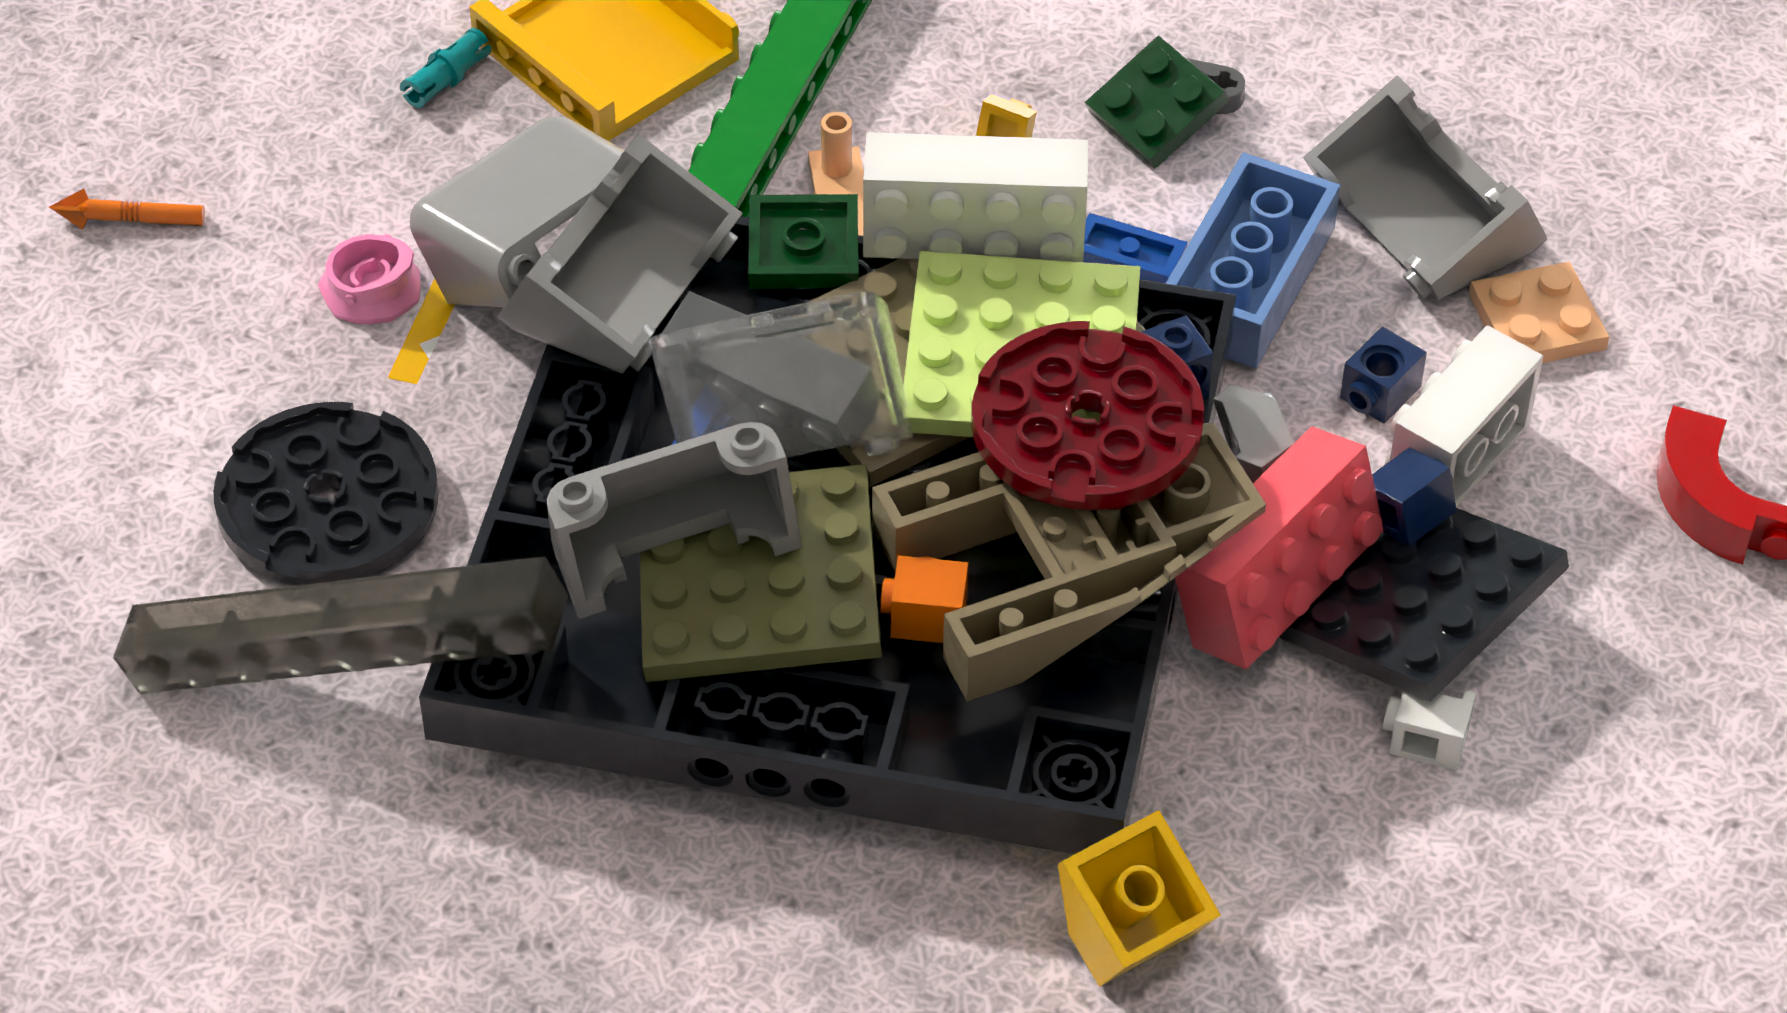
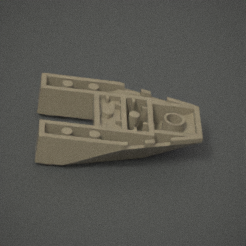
[872,423,1266,702]

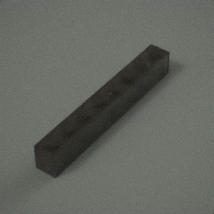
[113,557,568,694]

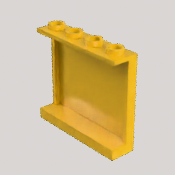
[469,0,740,141]

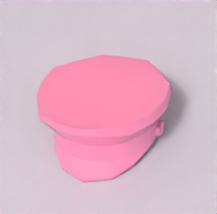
[318,234,421,325]

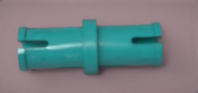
[400,28,491,108]

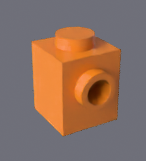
[880,555,968,643]

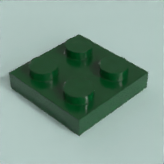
[1084,35,1229,169]
[748,194,859,289]

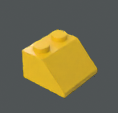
[1058,810,1221,987]

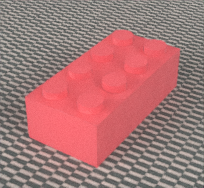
[1175,426,1383,670]

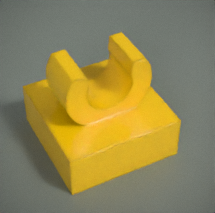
[976,94,1037,138]

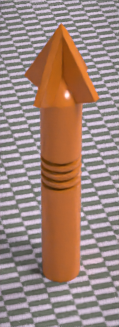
[49,188,205,229]

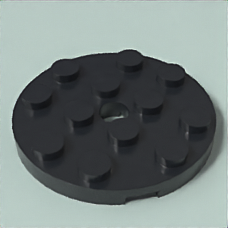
[213,402,439,586]

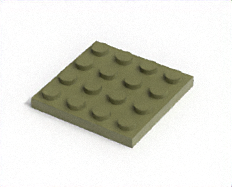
[640,464,882,682]

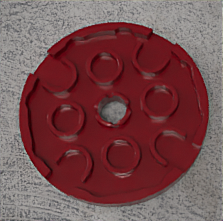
[971,321,1204,510]

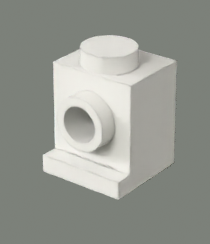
[1382,690,1476,771]

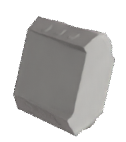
[1213,384,1294,483]

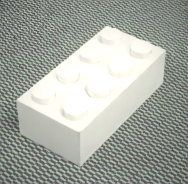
[863,132,1088,262]

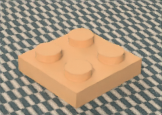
[1469,261,1609,363]

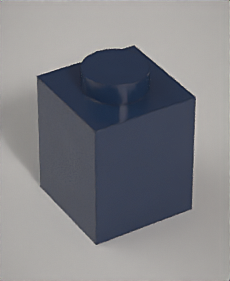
[1372,447,1457,546]

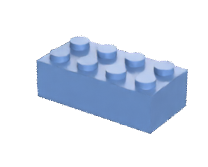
[1166,152,1341,369]

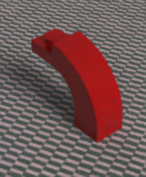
[1656,405,1787,565]

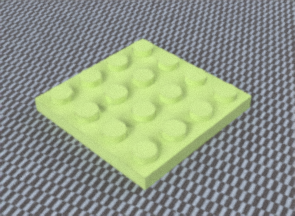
[899,251,1140,437]

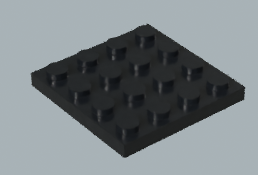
[1279,508,1569,702]

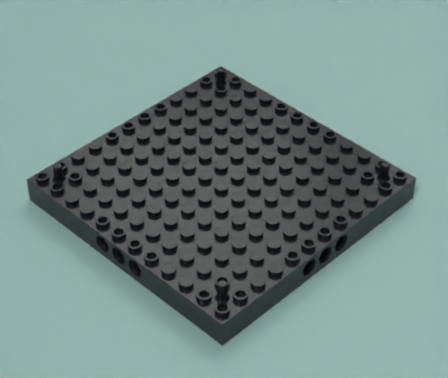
[419,216,1236,854]

